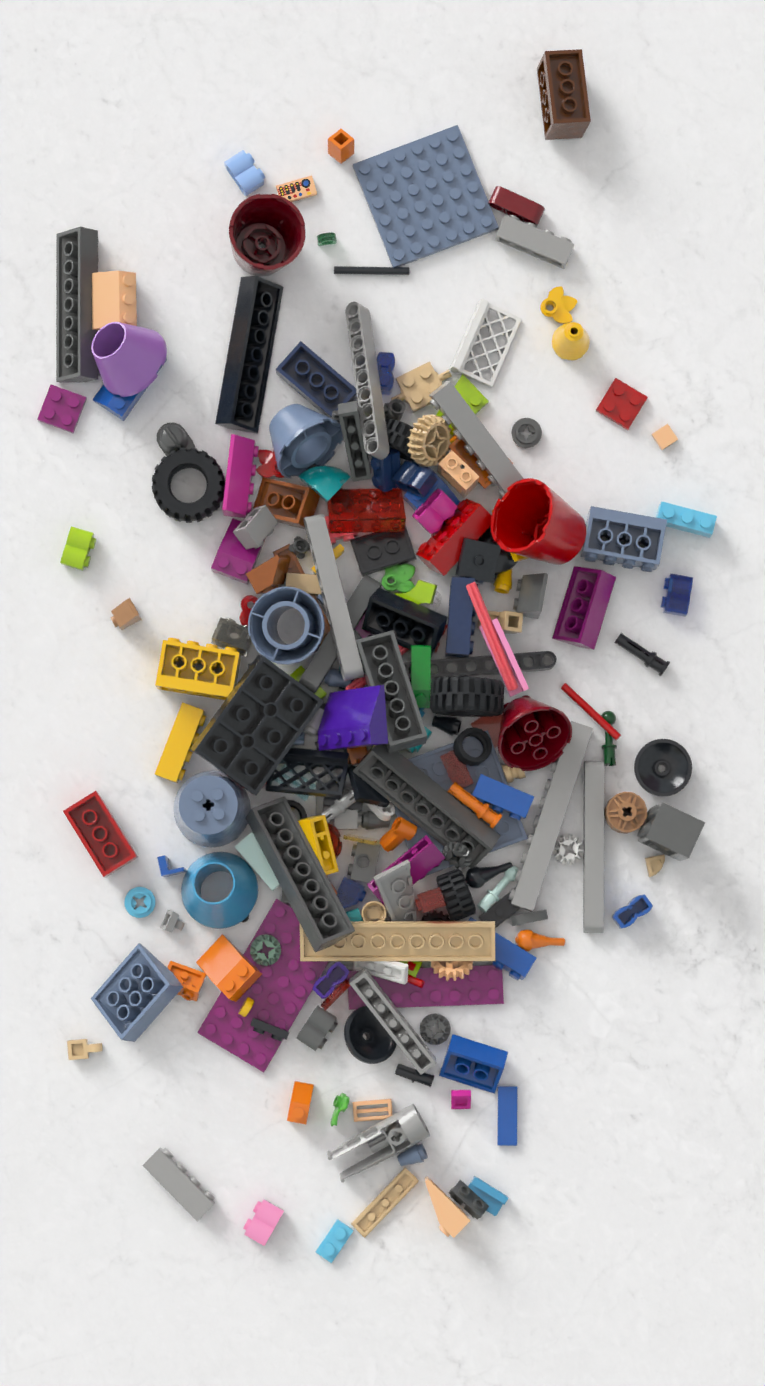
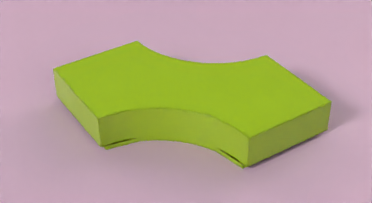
[395,580,438,605]

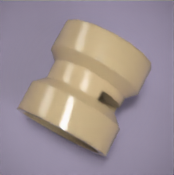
[501,764,526,784]

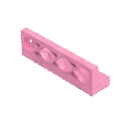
[479,618,529,697]

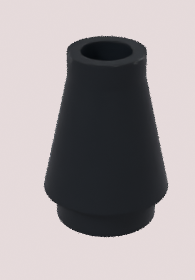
[432,715,462,736]

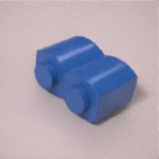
[612,894,653,929]

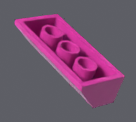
[222,434,259,518]

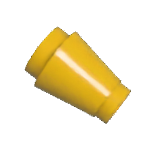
[493,568,512,594]

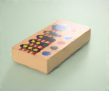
[276,175,317,202]

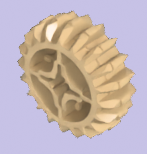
[407,414,452,467]

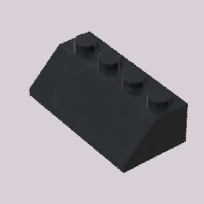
[362,588,448,657]

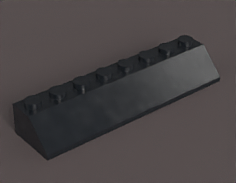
[215,276,283,433]

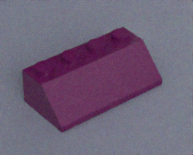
[552,566,616,650]

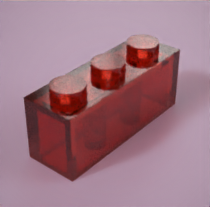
[414,887,446,914]

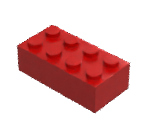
[416,498,492,576]
[63,791,138,878]

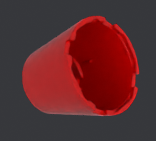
[491,478,586,565]

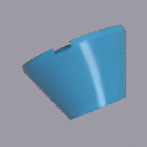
[181,852,258,929]

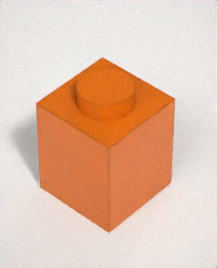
[328,129,354,164]

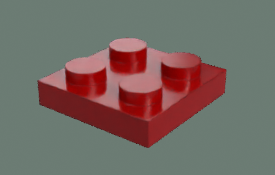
[596,378,648,430]

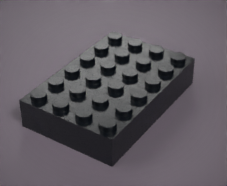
[190,655,324,796]

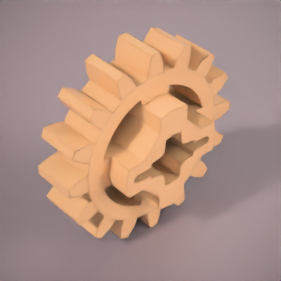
[431,961,473,981]

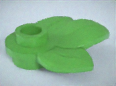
[381,564,415,593]
[330,1093,349,1126]

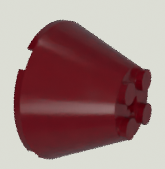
[498,695,572,771]

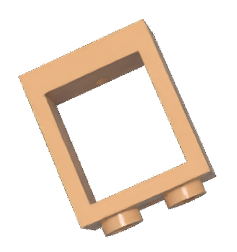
[437,450,479,498]

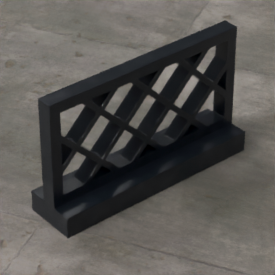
[265,748,351,799]

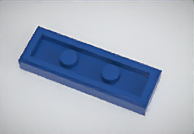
[497,1086,517,1146]

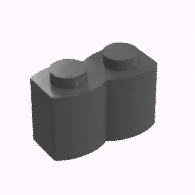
[296,1005,338,1051]

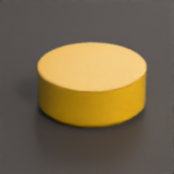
[238,997,254,1017]

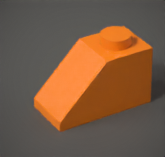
[287,1081,314,1124]

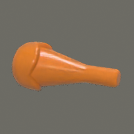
[515,930,565,951]

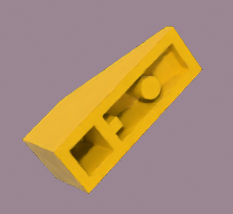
[298,815,339,875]

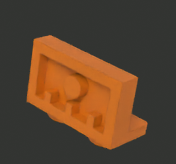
[167,961,206,1001]

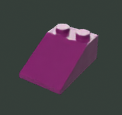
[211,518,266,585]

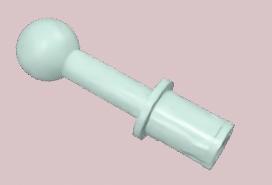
[477,866,519,913]

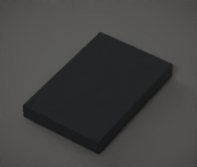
[350,523,416,576]

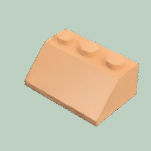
[92,271,137,330]

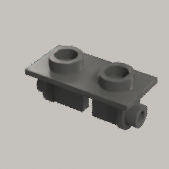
[449,1180,489,1220]

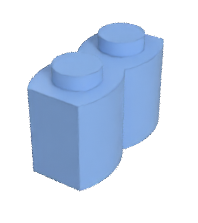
[224,150,265,196]

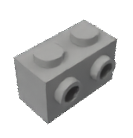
[233,505,278,549]

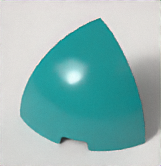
[298,465,351,502]

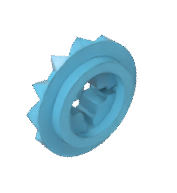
[124,887,156,918]

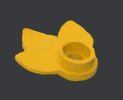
[540,286,577,323]

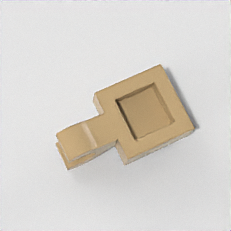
[67,1039,103,1060]

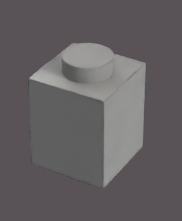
[334,810,362,830]

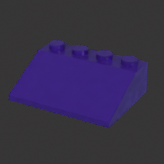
[318,685,388,751]

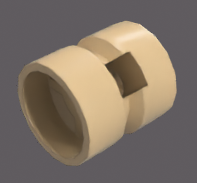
[362,901,386,921]

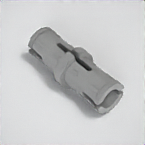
[321,790,356,823]

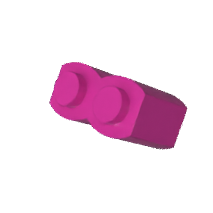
[412,488,458,534]

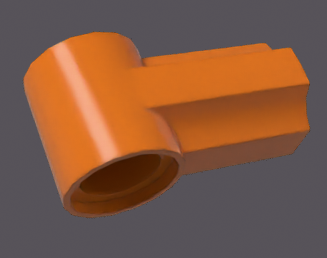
[380,816,417,852]

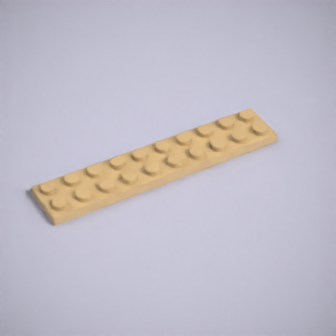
[300,921,495,961]

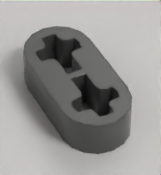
[511,910,548,926]

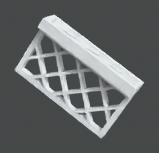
[449,298,522,387]

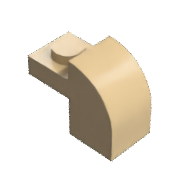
[477,610,523,634]

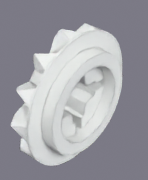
[553,834,584,865]

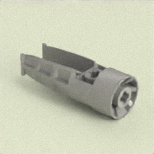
[327,1104,430,1182]

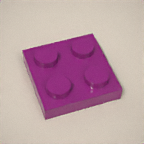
[37,384,87,434]

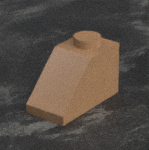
[110,598,142,630]

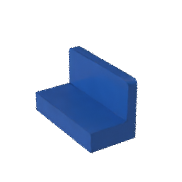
[157,855,186,877]

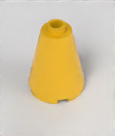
[552,322,590,360]

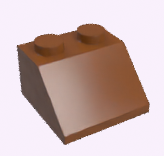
[246,554,291,594]

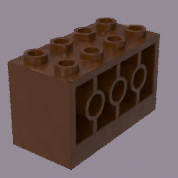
[537,49,591,140]

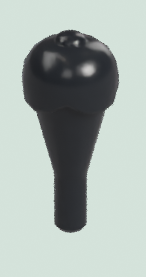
[465,862,513,889]

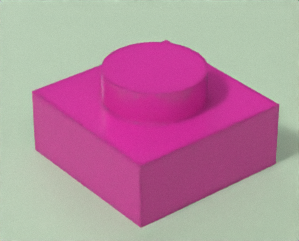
[451,1090,471,1109]

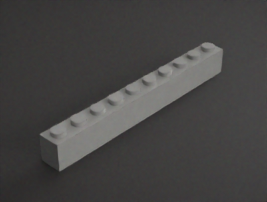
[508,721,593,912]

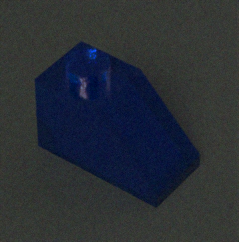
[336,876,367,909]

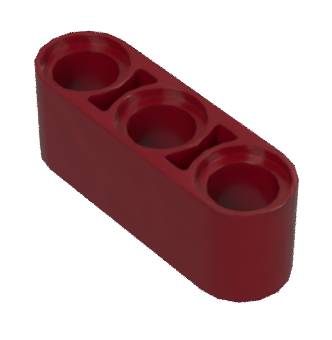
[488,186,545,226]

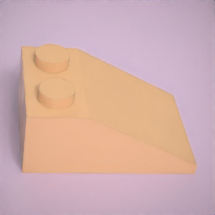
[424,1176,470,1238]

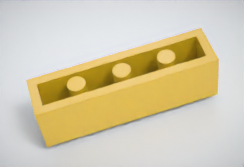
[155,702,207,783]

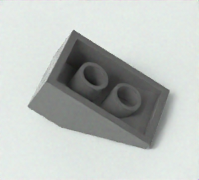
[513,573,548,619]

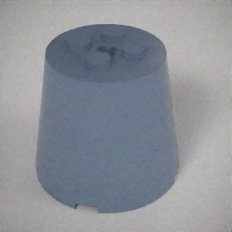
[174,771,251,848]

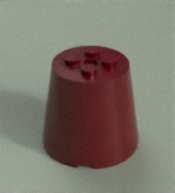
[229,194,306,276]

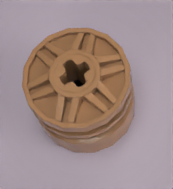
[604,792,647,834]

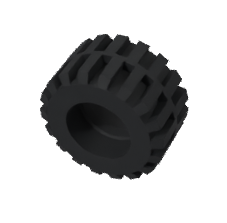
[385,419,415,461]
[436,868,476,921]

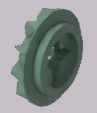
[250,935,281,966]

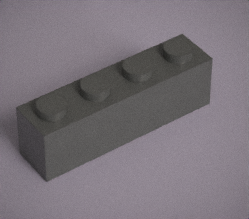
[338,401,372,482]

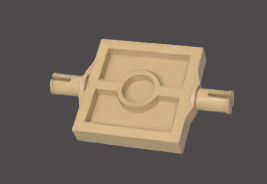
[391,361,452,413]

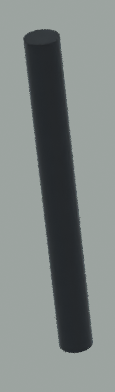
[334,266,409,275]

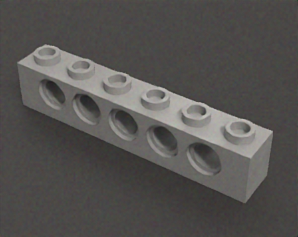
[349,967,436,1075]

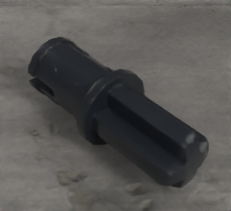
[395,1064,434,1087]

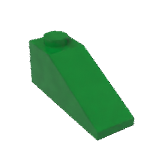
[410,645,431,708]

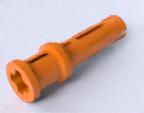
[447,782,503,829]

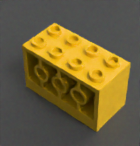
[155,638,241,700]

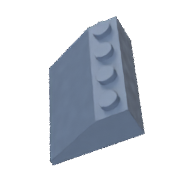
[91,943,183,1042]

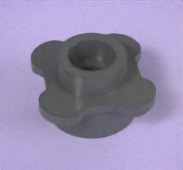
[288,536,310,559]

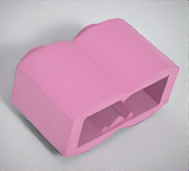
[243,1199,284,1246]

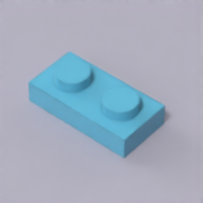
[315,1219,354,1263]

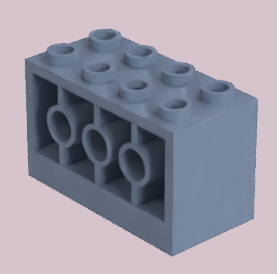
[580,506,667,572]

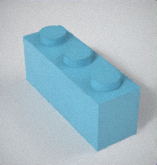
[656,501,717,538]

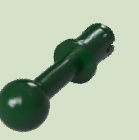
[601,711,617,766]

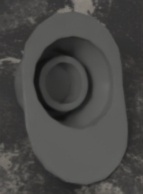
[157,422,195,456]

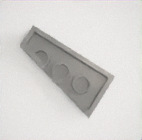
[373,860,417,921]

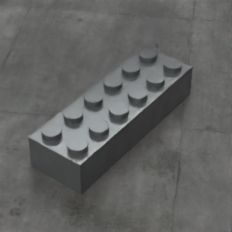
[356,630,427,753]

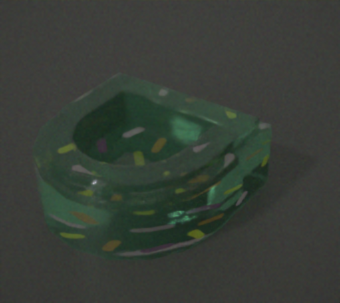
[317,232,337,246]

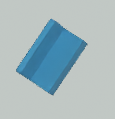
[468,1176,509,1216]

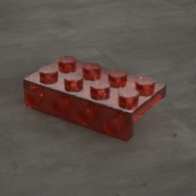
[326,488,406,533]

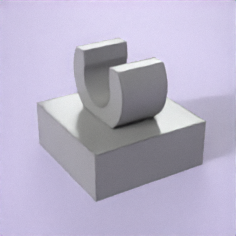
[160,910,185,933]

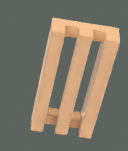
[353,1099,392,1122]

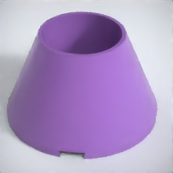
[91,322,167,397]

